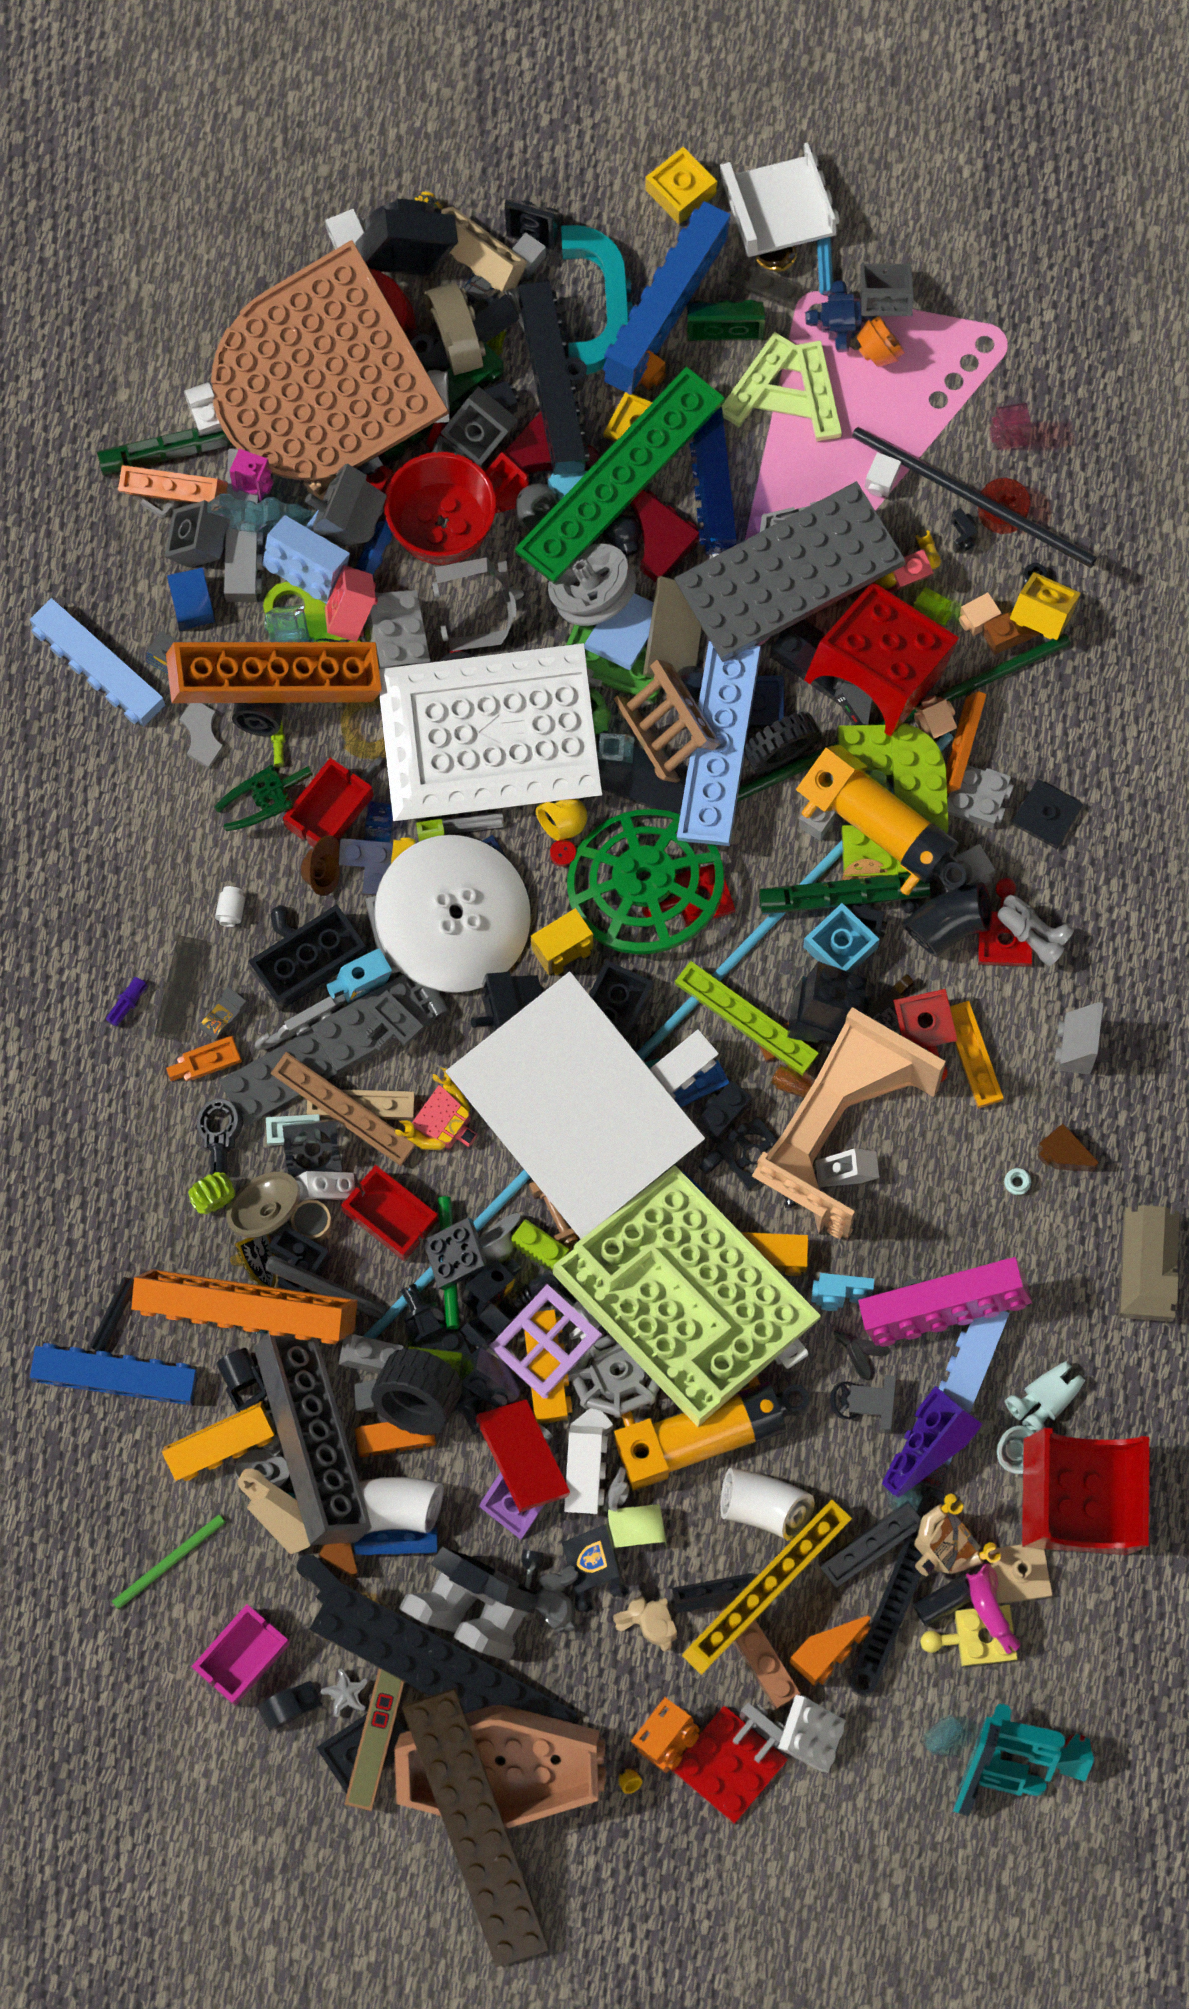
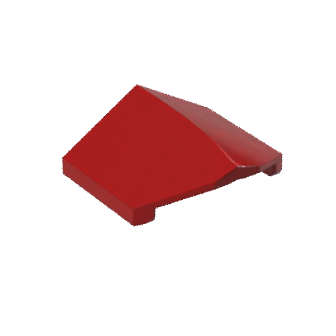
[485,452,529,513]

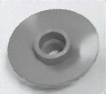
[235,1449,289,1488]

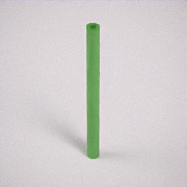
[112,1514,225,1610]

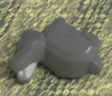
[536,1565,578,1632]

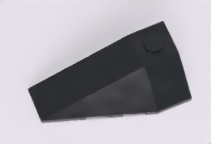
[770,619,840,705]

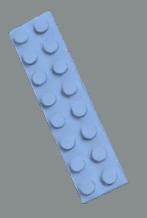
[677,641,761,846]

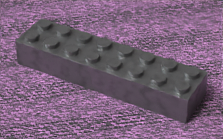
[254,1333,372,1545]

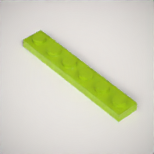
[675,961,819,1076]

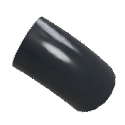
[232,703,283,736]
[901,882,992,957]

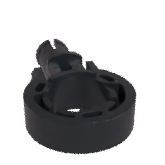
[197,1099,243,1175]

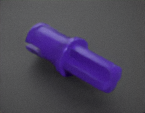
[106,977,148,1026]

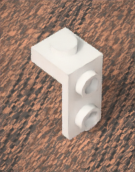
[294,1171,355,1204]

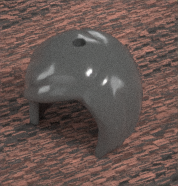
[515,484,560,531]

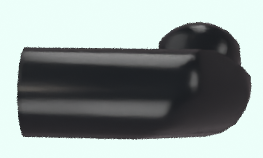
[270,905,296,938]

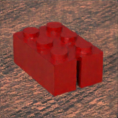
[283,757,374,848]
[341,1165,439,1262]

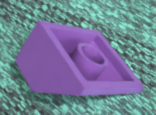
[479,1472,544,1540]

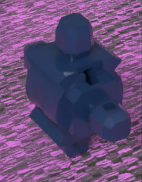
[805,281,877,352]

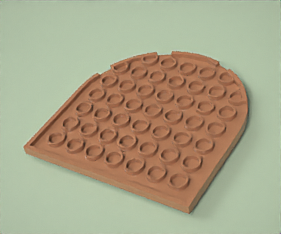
[211,240,449,480]

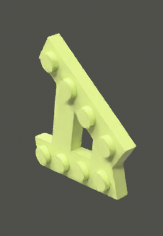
[718,332,842,442]

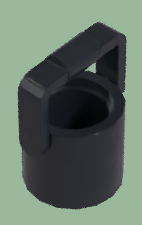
[216,1348,267,1412]

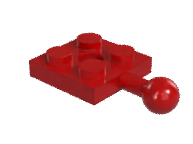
[642,863,736,927]
[978,878,1032,967]
[894,989,958,1082]

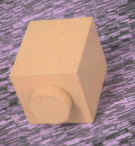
[959,592,1001,636]

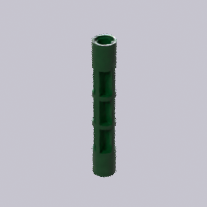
[97,427,233,476]
[759,873,930,915]

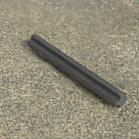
[265,1256,386,1320]

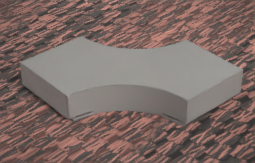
[179,703,224,769]

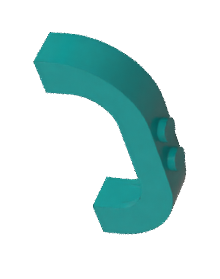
[561,225,632,375]

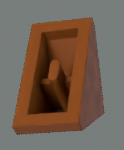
[319,1543,359,1578]

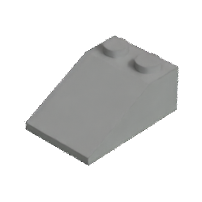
[1054,1002,1103,1075]

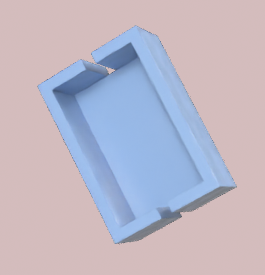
[262,515,350,604]

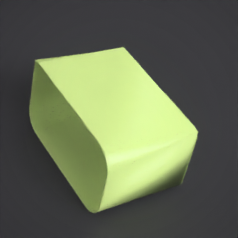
[608,1504,666,1548]

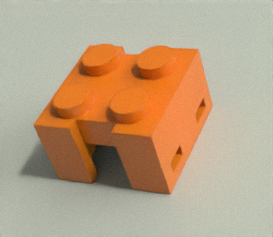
[631,1697,700,1774]

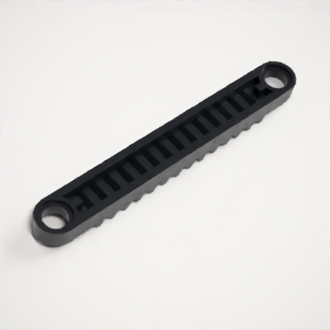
[849,1490,945,1697]

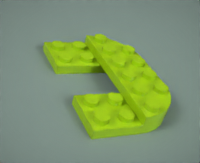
[837,723,948,876]

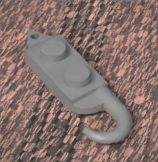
[254,995,347,1050]

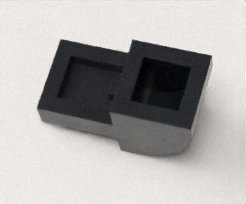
[257,1680,323,1732]

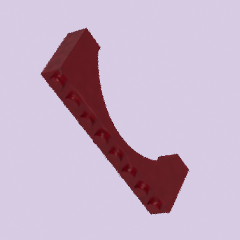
[504,411,699,583]

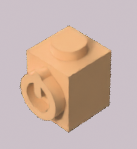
[914,696,957,739]

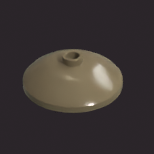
[226,1172,300,1238]

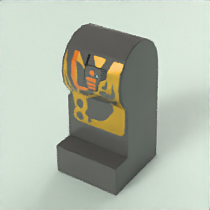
[199,987,248,1041]

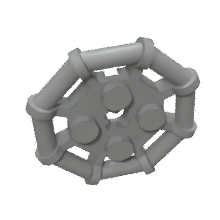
[568,1335,660,1418]

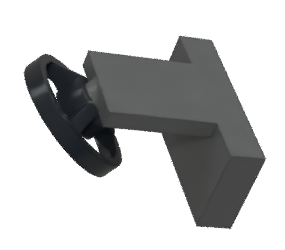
[830,1375,896,1434]

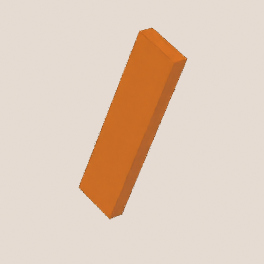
[946,691,987,794]

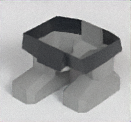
[399,1547,540,1661]

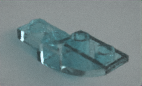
[207,494,312,533]

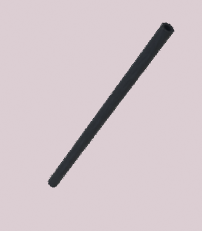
[852,427,1097,568]

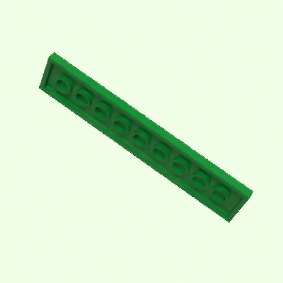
[515,367,725,584]

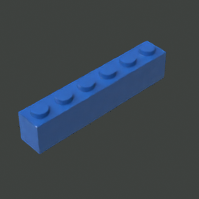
[29,1343,198,1406]

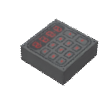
[918,1463,950,1492]

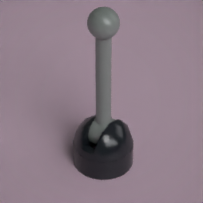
[521,1550,544,1617]

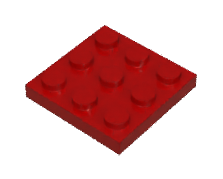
[671,1706,788,1824]

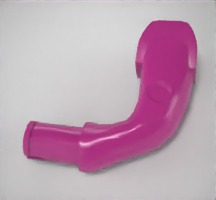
[966,1563,1021,1654]

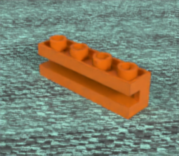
[118,465,228,508]

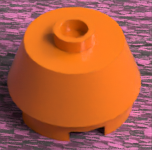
[856,316,905,367]

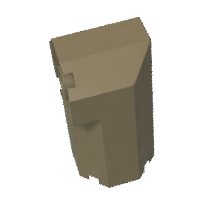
[1118,1205,1180,1322]

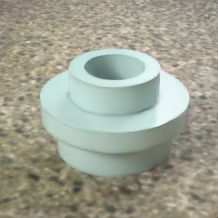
[1004,1168,1031,1195]

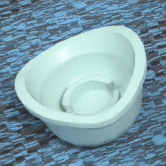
[997,1426,1034,1474]

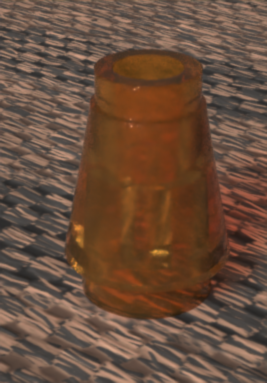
[770,1064,812,1098]

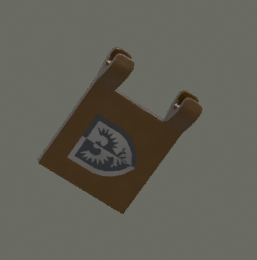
[867,974,933,1035]

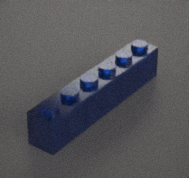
[690,407,737,555]

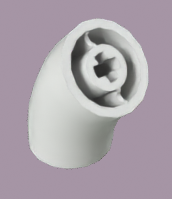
[720,1468,814,1540]
[359,1477,444,1533]

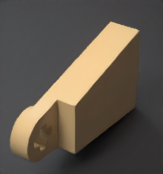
[238,1469,311,1555]

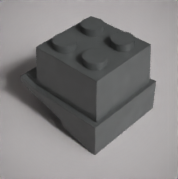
[305,464,387,547]

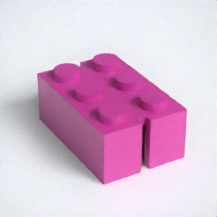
[191,1604,290,1707]

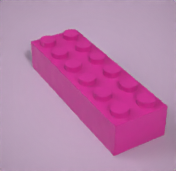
[858,1257,1032,1347]

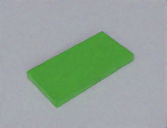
[566,625,661,703]

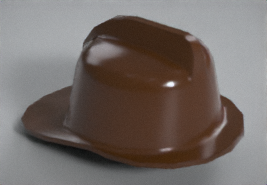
[301,835,340,896]

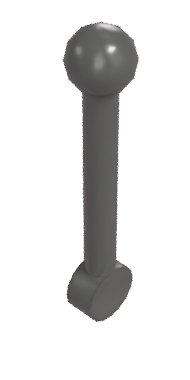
[360,756,384,781]

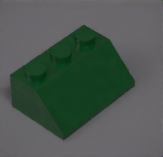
[687,300,765,341]

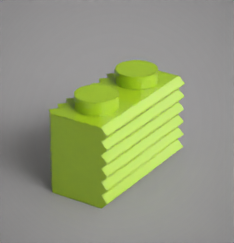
[511,1219,569,1271]

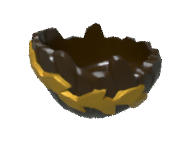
[756,245,797,272]

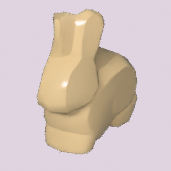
[613,1596,677,1652]

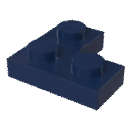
[339,838,393,894]

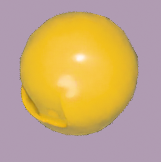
[536,799,588,841]

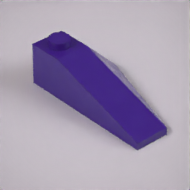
[881,1386,983,1498]

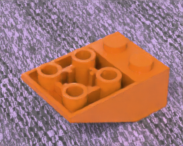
[789,1615,871,1686]

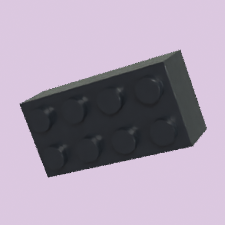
[248,904,367,1012]
[589,960,654,1043]

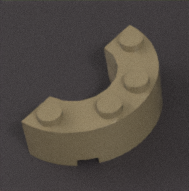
[424,283,486,375]

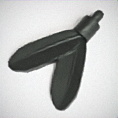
[833,1330,890,1380]

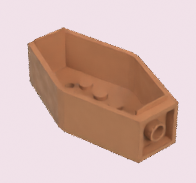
[395,1705,606,1828]

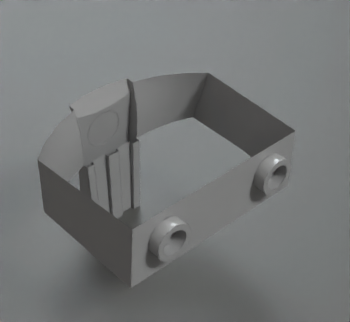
[432,557,524,651]

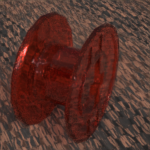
[977,478,1031,534]

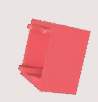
[325,565,378,642]

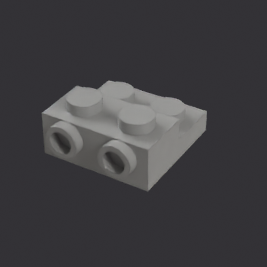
[947,765,1014,829]

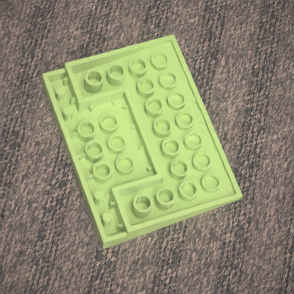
[553,1165,821,1427]

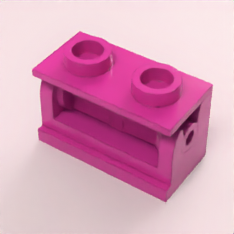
[229,449,273,501]

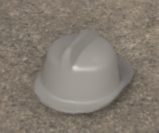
[479,1213,521,1266]

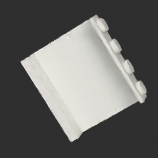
[720,143,839,257]

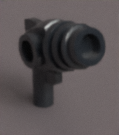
[511,1269,576,1311]

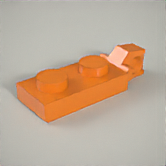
[166,1036,242,1081]

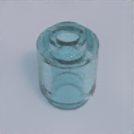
[923,1715,964,1756]

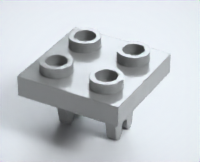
[733,1703,785,1763]

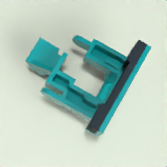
[953,1704,1095,1817]

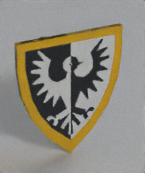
[230,1234,276,1287]

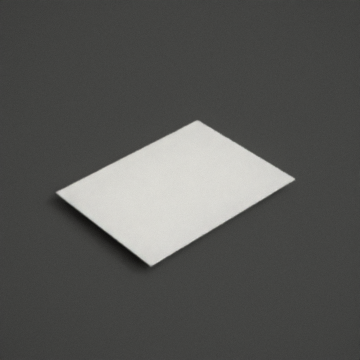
[379,643,602,821]
[445,972,705,1239]

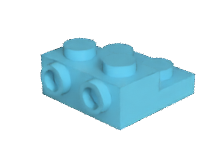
[811,1273,874,1311]

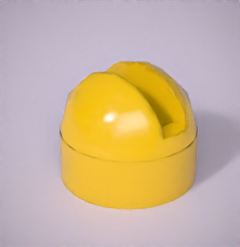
[618,1769,643,1794]

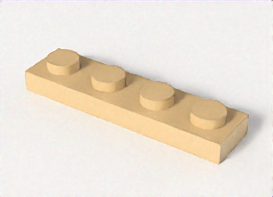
[307,1090,415,1120]

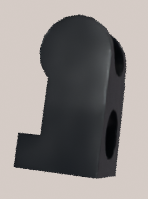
[296,1554,340,1604]

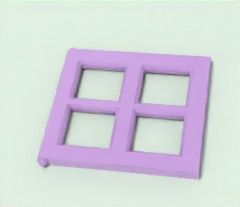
[489,1284,602,1398]

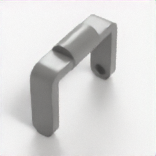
[140,499,180,518]

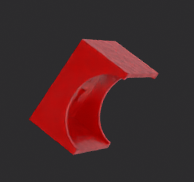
[804,582,959,737]
[1022,1428,1149,1555]

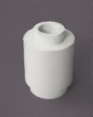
[215,886,245,927]

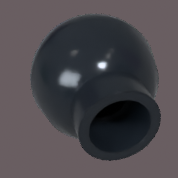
[605,514,641,557]

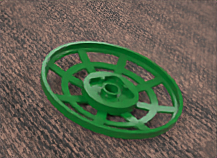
[567,809,724,955]

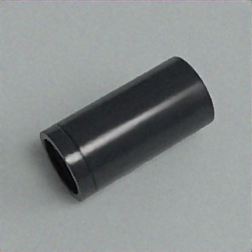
[913,1576,972,1628]

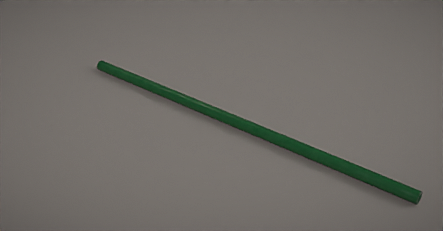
[737,634,1071,802]

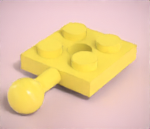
[920,1605,1017,1667]

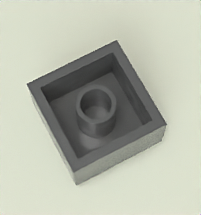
[441,387,518,466]
[165,500,229,568]

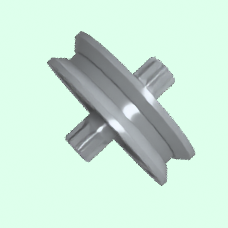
[548,544,636,626]

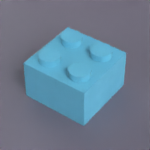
[803,903,879,973]

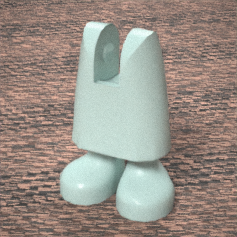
[1005,1361,1085,1433]

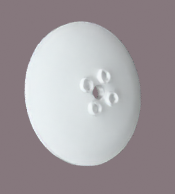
[375,835,531,993]

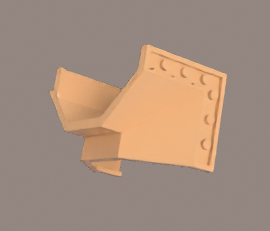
[752,1008,946,1239]

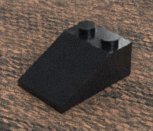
[504,200,563,250]

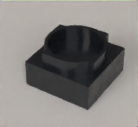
[355,198,458,276]

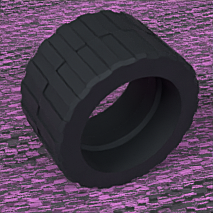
[371,1348,463,1435]

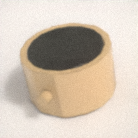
[291,1200,332,1243]

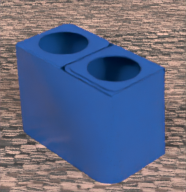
[167,568,215,632]

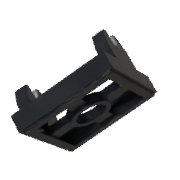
[716,1117,777,1191]
[282,1119,342,1178]

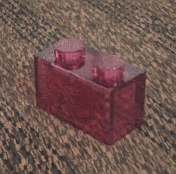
[989,402,1031,450]

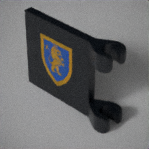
[562,1524,630,1612]

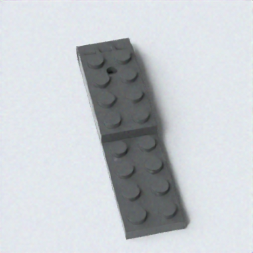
[219,975,451,1127]

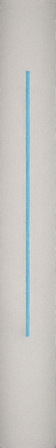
[363,732,954,1339]

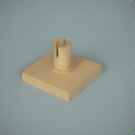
[989,1545,1052,1604]

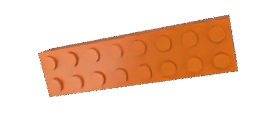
[166,642,382,703]
[131,1269,358,1344]

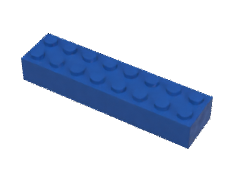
[603,201,731,395]

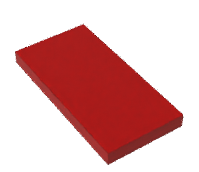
[476,1399,571,1513]

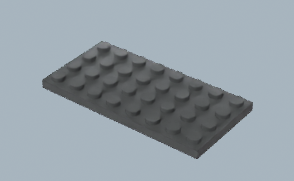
[674,481,906,662]

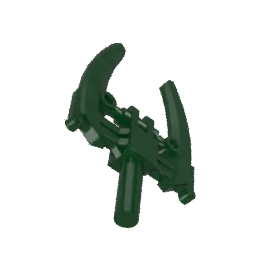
[214,765,313,832]

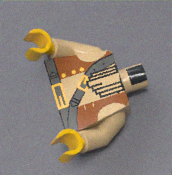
[915,1494,1001,1576]

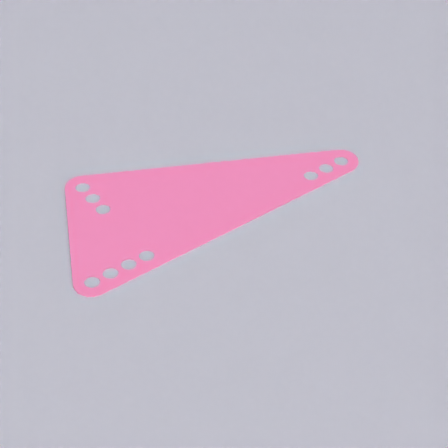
[745,291,1008,646]

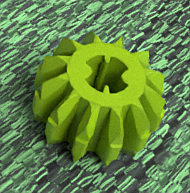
[188,1172,235,1214]

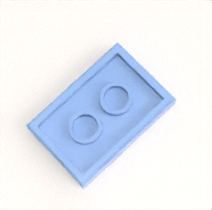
[584,593,654,670]

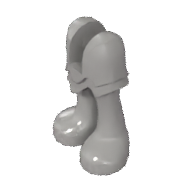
[997,895,1074,966]

